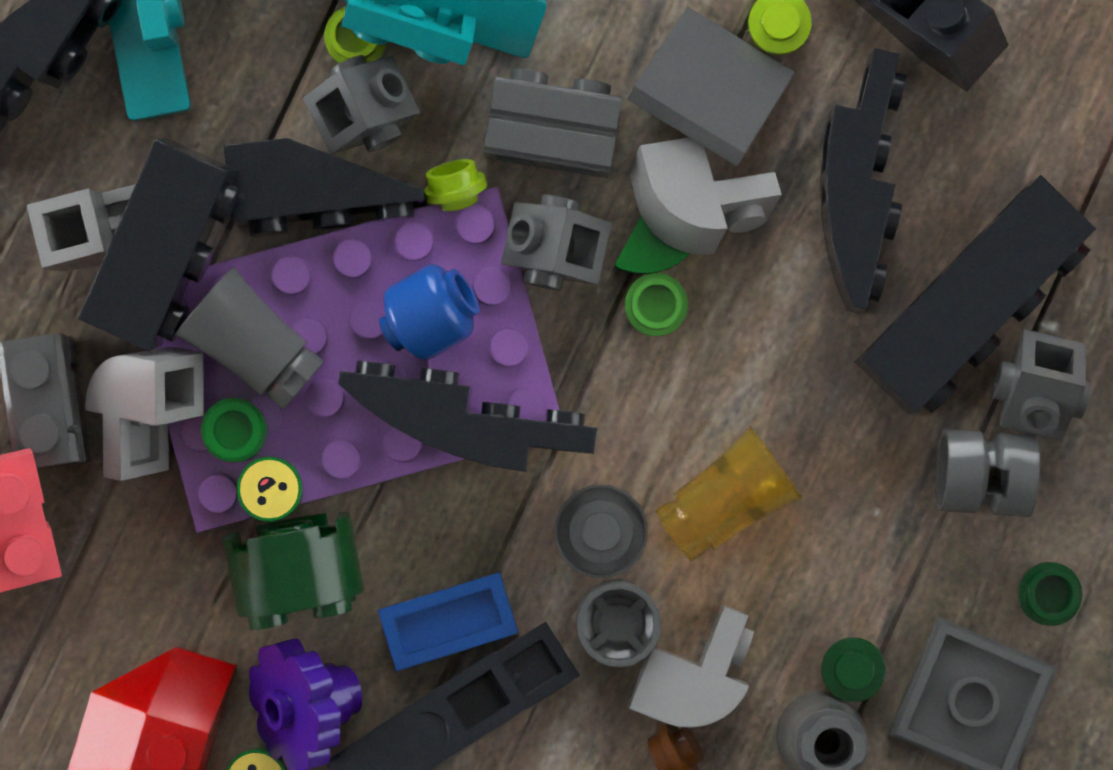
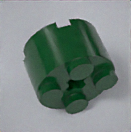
[222,512,365,630]

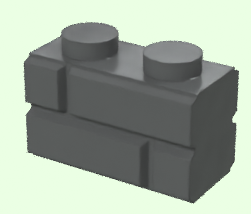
[483,69,622,179]
[0,333,91,470]

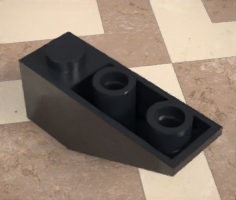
[854,0,1009,92]
[224,138,427,237]

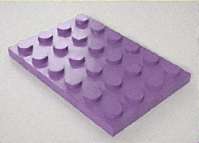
[155,187,559,533]

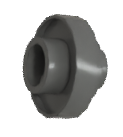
[555,485,648,578]

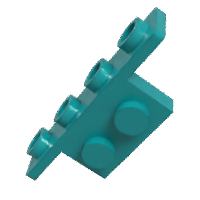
[109,0,191,122]
[341,0,547,66]

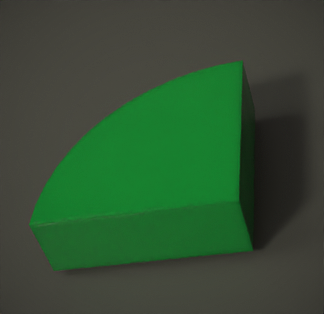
[614,216,690,275]

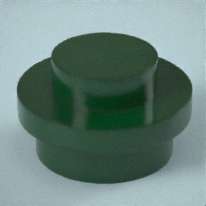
[1017,562,1083,626]
[821,637,886,702]

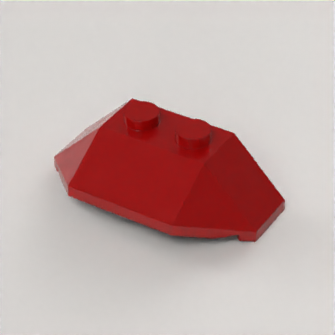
[68,647,237,770]

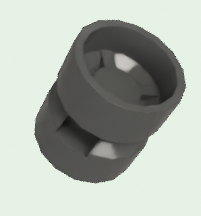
[935,429,1040,517]
[576,579,661,667]

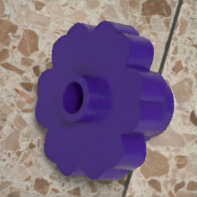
[249,638,362,770]

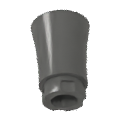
[175,267,324,409]
[776,691,868,770]

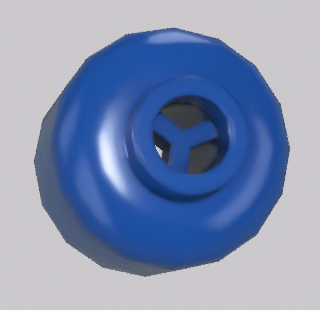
[379,264,480,360]

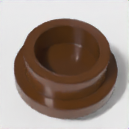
[648,723,704,770]

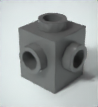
[302,55,420,154]
[501,195,612,291]
[992,329,1091,441]

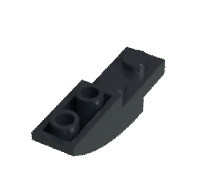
[0,0,122,133]
[820,48,906,314]
[338,361,597,472]
[326,621,580,770]

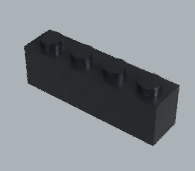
[854,175,1096,415]

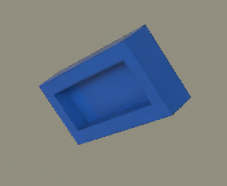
[378,572,519,671]

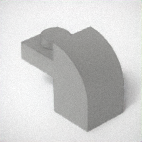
[628,137,782,255]
[26,184,136,271]
[85,347,204,481]
[628,604,754,727]

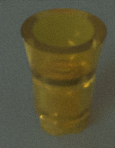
[655,425,803,562]

